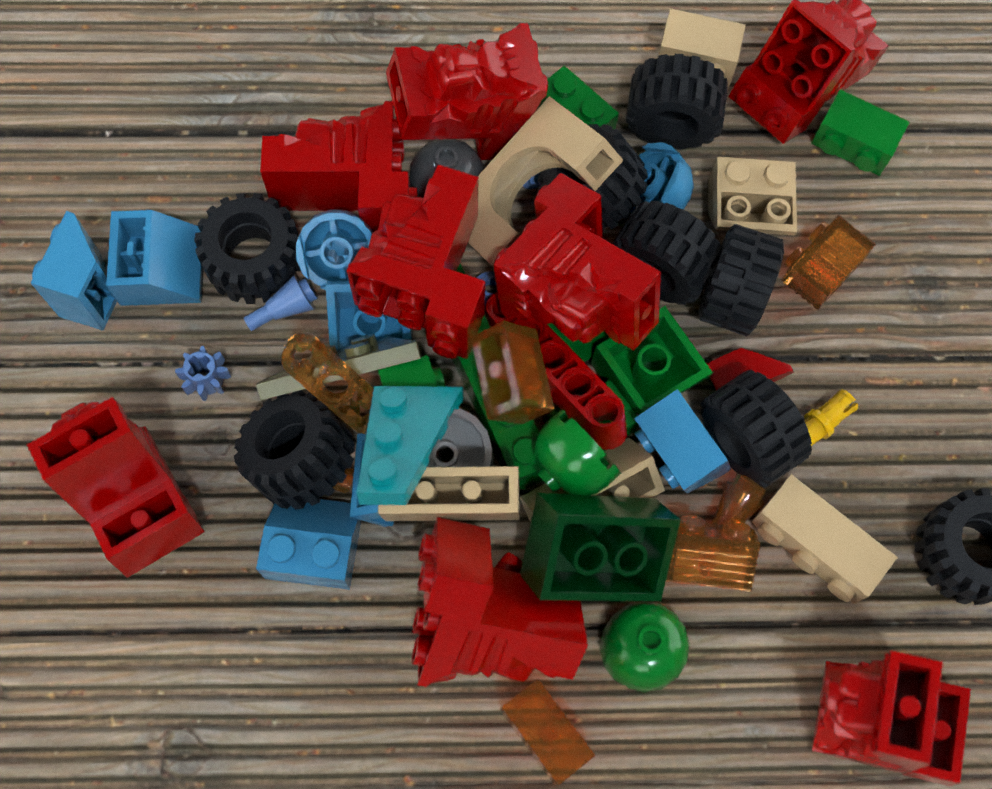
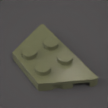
[256,334,421,400]

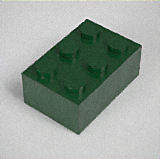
[520,493,681,601]

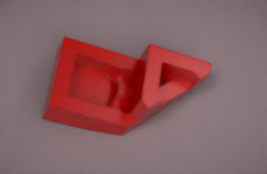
[707,348,794,390]

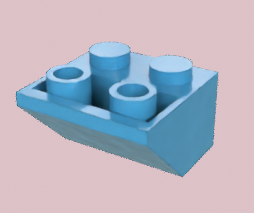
[106,210,202,306]
[31,211,117,330]

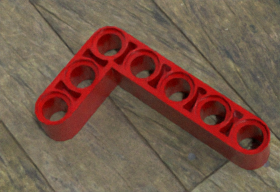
[486,291,627,450]

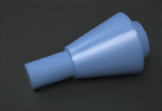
[244,274,318,331]

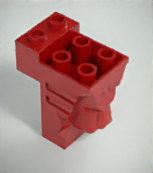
[728,0,889,144]
[386,23,548,160]
[260,101,417,232]
[346,164,485,359]
[493,173,661,351]
[27,397,205,578]
[411,517,588,687]
[811,650,971,786]

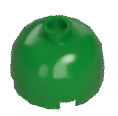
[535,409,621,496]
[599,601,690,693]

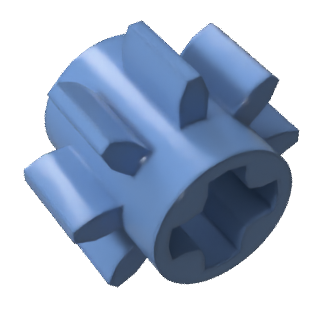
[175,346,231,401]

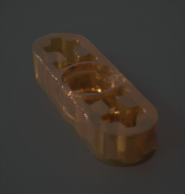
[281,333,374,434]

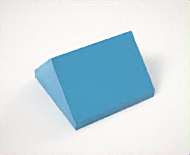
[325,281,412,350]

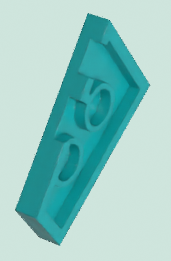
[357,386,464,505]

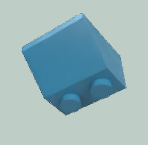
[634,389,731,494]
[256,499,361,590]

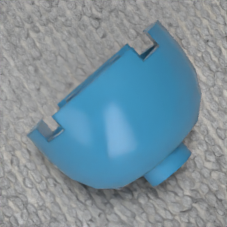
[630,142,694,213]
[296,209,373,290]

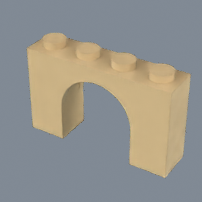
[468,96,623,267]

